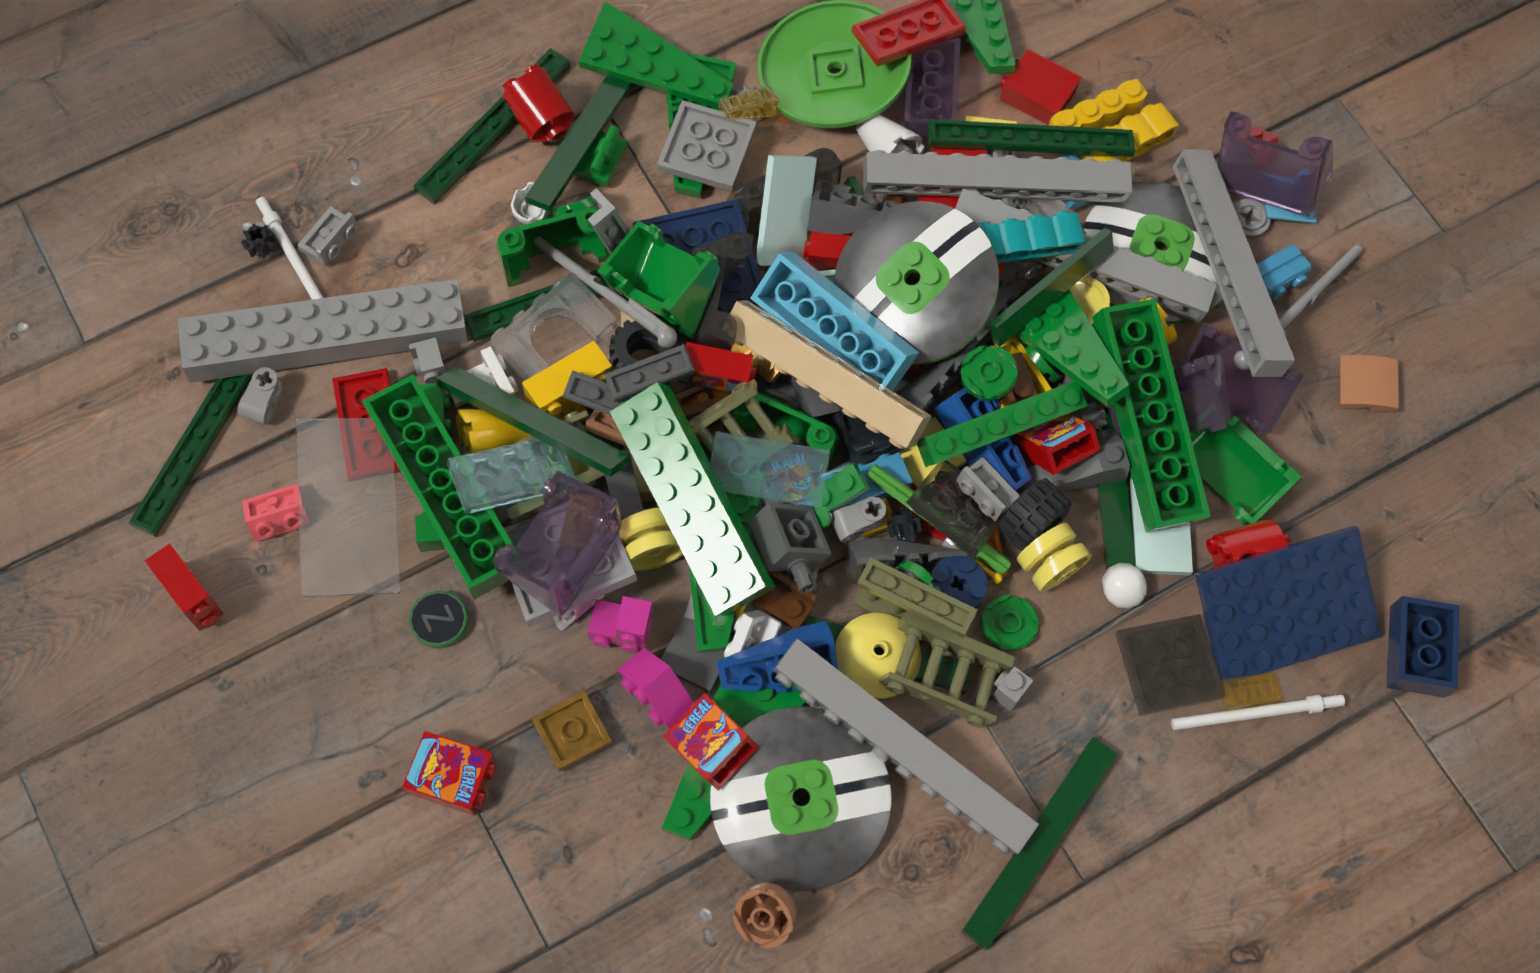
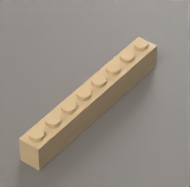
[722,300,932,449]

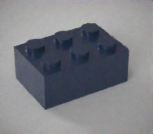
[1386,596,1460,698]

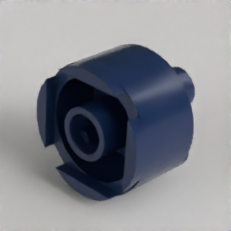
[931,556,988,610]

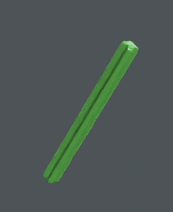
[866,464,1012,574]

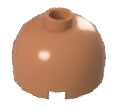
[733,882,797,948]

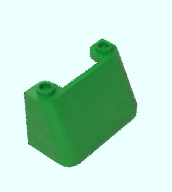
[496,208,611,287]
[597,221,720,338]
[724,390,842,477]
[1189,399,1302,526]

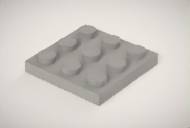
[657,100,757,192]

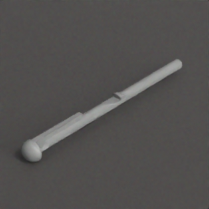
[534,236,677,348]
[1234,245,1363,370]

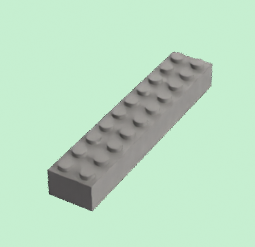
[178,279,468,383]

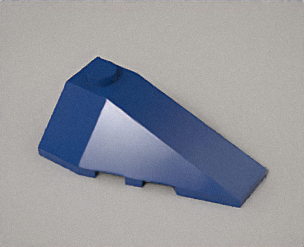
[716,621,839,693]

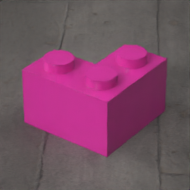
[588,596,654,654]
[617,648,693,730]

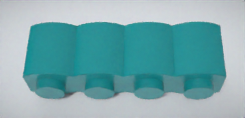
[977,210,1085,263]

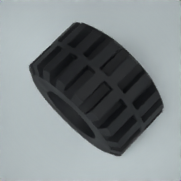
[609,320,680,386]
[998,478,1072,552]

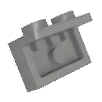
[297,206,358,266]
[956,457,1020,521]

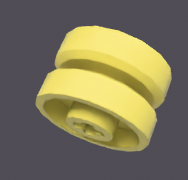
[616,508,684,571]
[1016,523,1092,593]

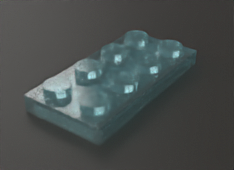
[710,432,830,508]
[447,439,577,514]

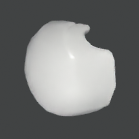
[511,182,550,224]
[1102,563,1147,609]

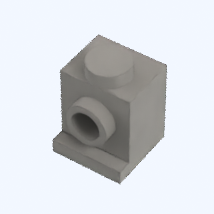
[409,337,446,384]
[990,666,1034,712]

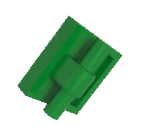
[574,125,628,187]

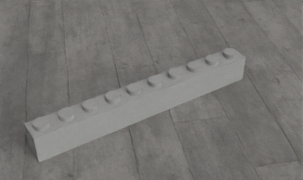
[1173,149,1295,377]
[863,150,1132,203]
[955,188,1217,323]
[773,639,1039,855]

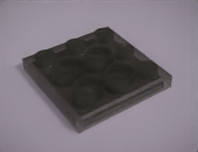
[906,460,1003,558]
[1115,614,1226,716]

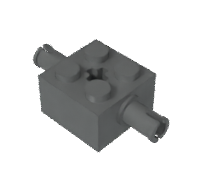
[749,487,831,594]

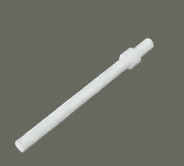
[256,197,323,300]
[1171,694,1345,730]

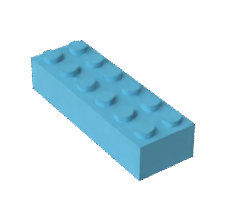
[751,251,919,391]

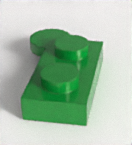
[807,463,870,529]

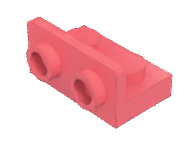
[242,483,310,542]

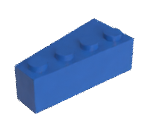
[933,388,1032,490]

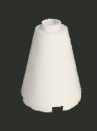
[856,114,925,154]

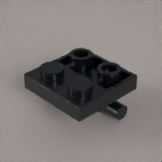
[832,410,904,465]

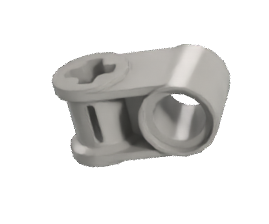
[237,367,283,425]
[831,497,886,543]

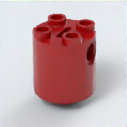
[502,64,575,143]
[1206,519,1291,568]

